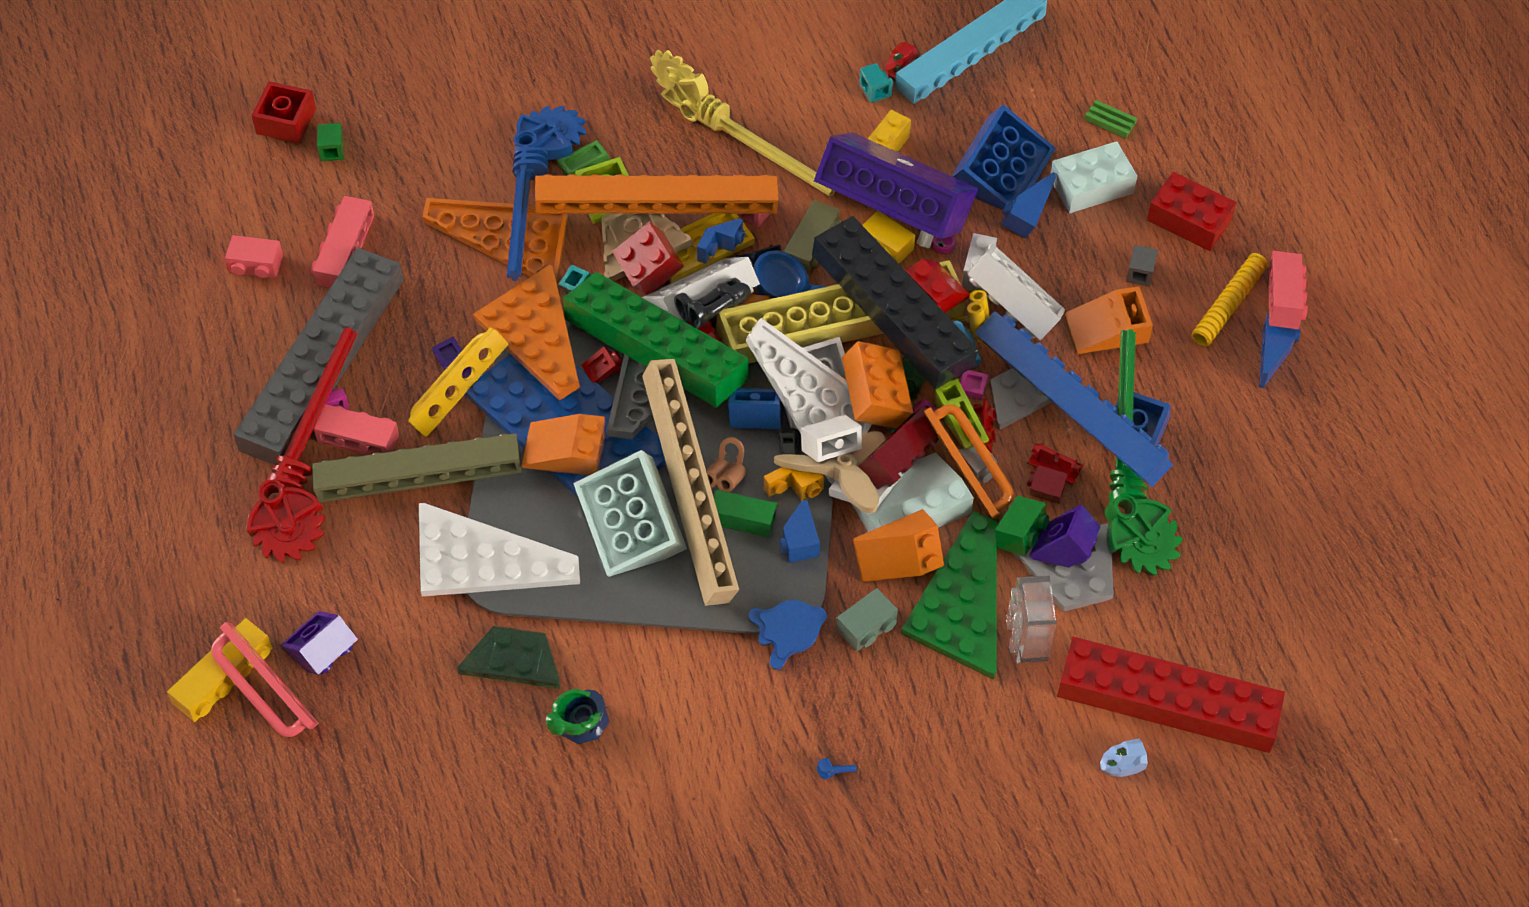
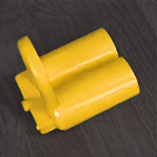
[951,290,990,342]

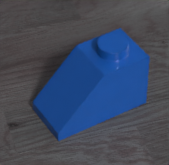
[779,500,820,563]

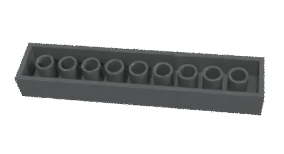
[233,248,404,465]

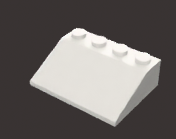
[642,257,760,322]

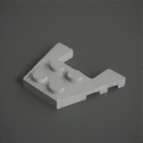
[1013,523,1114,612]

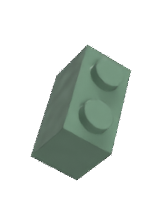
[836,588,898,652]

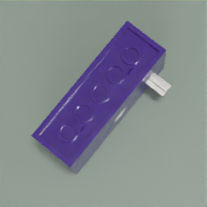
[814,132,979,248]

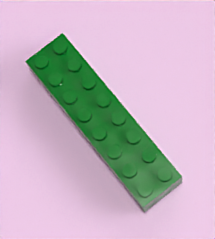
[563,272,749,407]

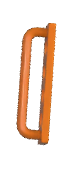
[924,404,1013,520]

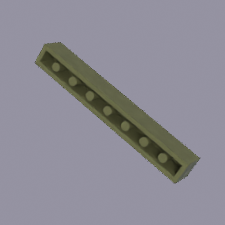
[312,433,523,503]

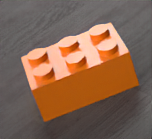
[842,341,913,429]

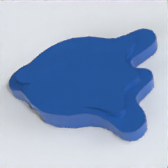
[749,600,827,670]

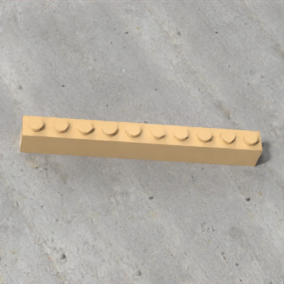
[642,359,739,606]

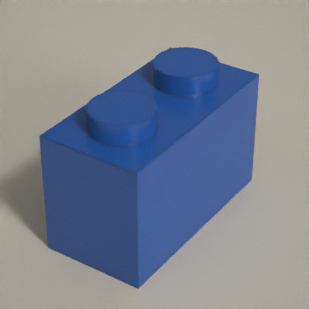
[728,388,783,430]

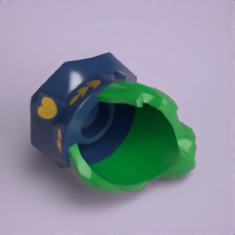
[546,689,610,744]

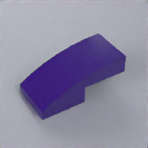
[432,336,472,379]

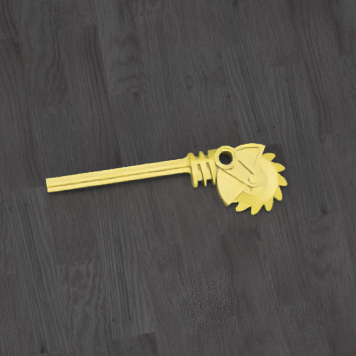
[650,50,835,196]

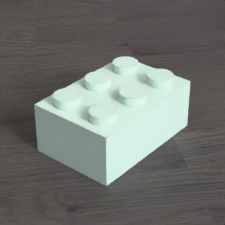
[1051,141,1137,213]

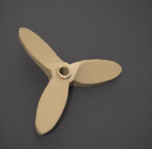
[774,431,885,513]

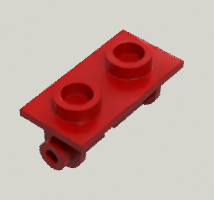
[973,398,997,453]
[1027,443,1084,485]

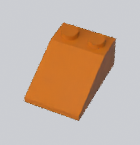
[521,414,606,475]
[853,509,944,582]

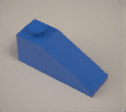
[1001,172,1057,238]
[1259,313,1301,388]

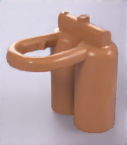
[706,437,747,492]

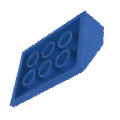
[951,104,1056,210]

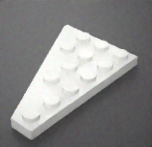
[746,318,872,484]

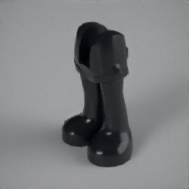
[674,277,751,328]

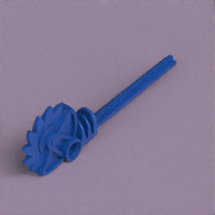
[507,106,586,281]

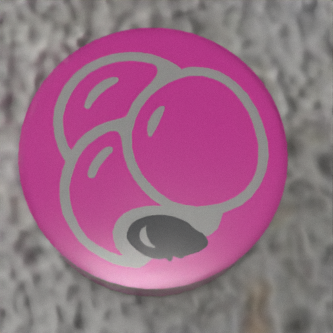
[932,235,956,254]

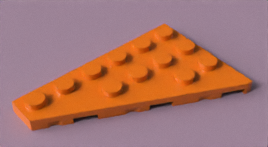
[473,265,580,400]

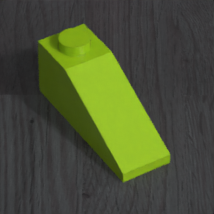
[935,379,989,450]

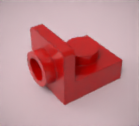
[581,347,623,384]

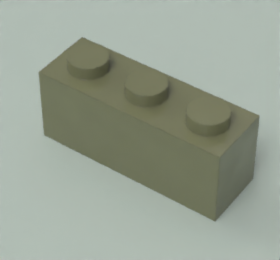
[783,200,842,276]

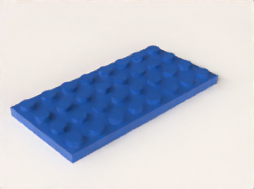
[464,354,666,498]

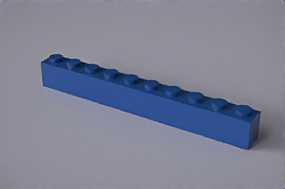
[975,311,1173,487]

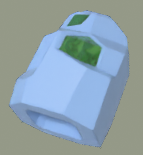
[1100,739,1148,777]

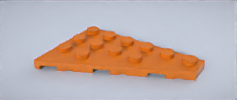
[422,198,569,284]

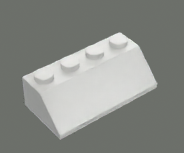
[968,244,1065,340]

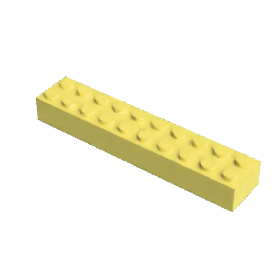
[716,260,967,364]

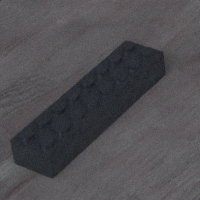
[812,216,979,390]

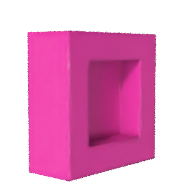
[960,370,988,400]
[323,388,349,410]

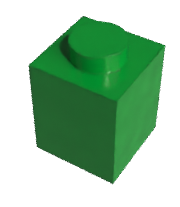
[317,123,344,161]

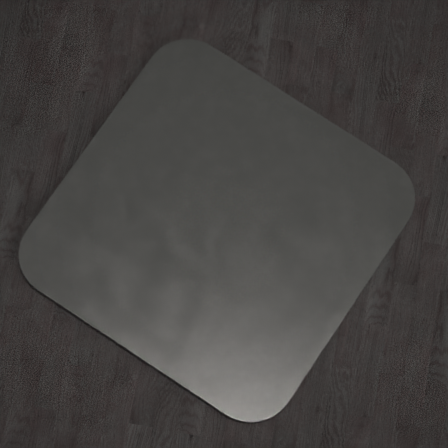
[466,317,833,635]

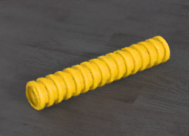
[1191,253,1268,347]

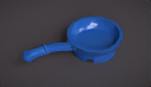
[754,251,826,299]

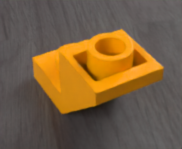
[763,467,824,501]

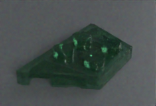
[458,626,560,689]

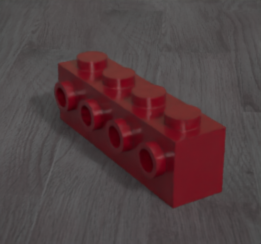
[858,406,939,490]

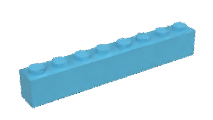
[895,0,1047,104]

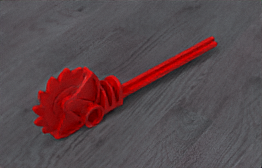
[247,327,358,563]

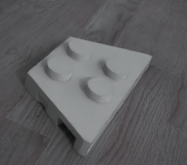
[990,368,1052,430]

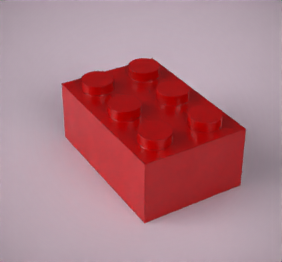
[1147,172,1237,251]

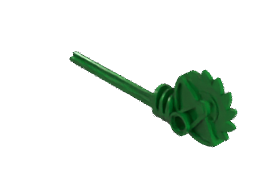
[1105,329,1183,576]

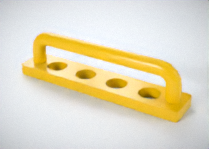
[408,328,508,437]

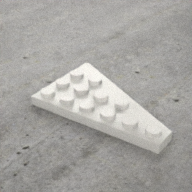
[419,503,580,597]

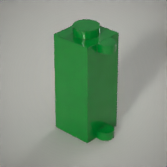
[714,489,778,538]

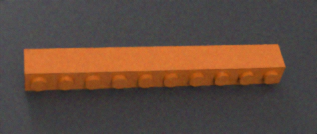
[535,174,778,214]

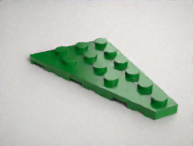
[901,510,997,679]

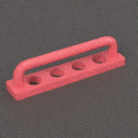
[211,622,319,737]

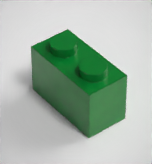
[995,495,1049,556]

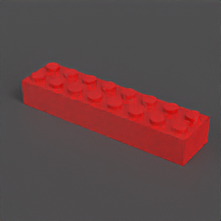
[1057,636,1285,753]

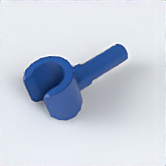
[816,758,856,779]

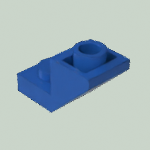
[697,218,745,264]

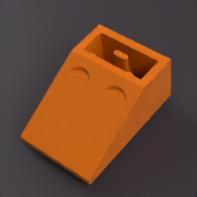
[1065,286,1153,354]

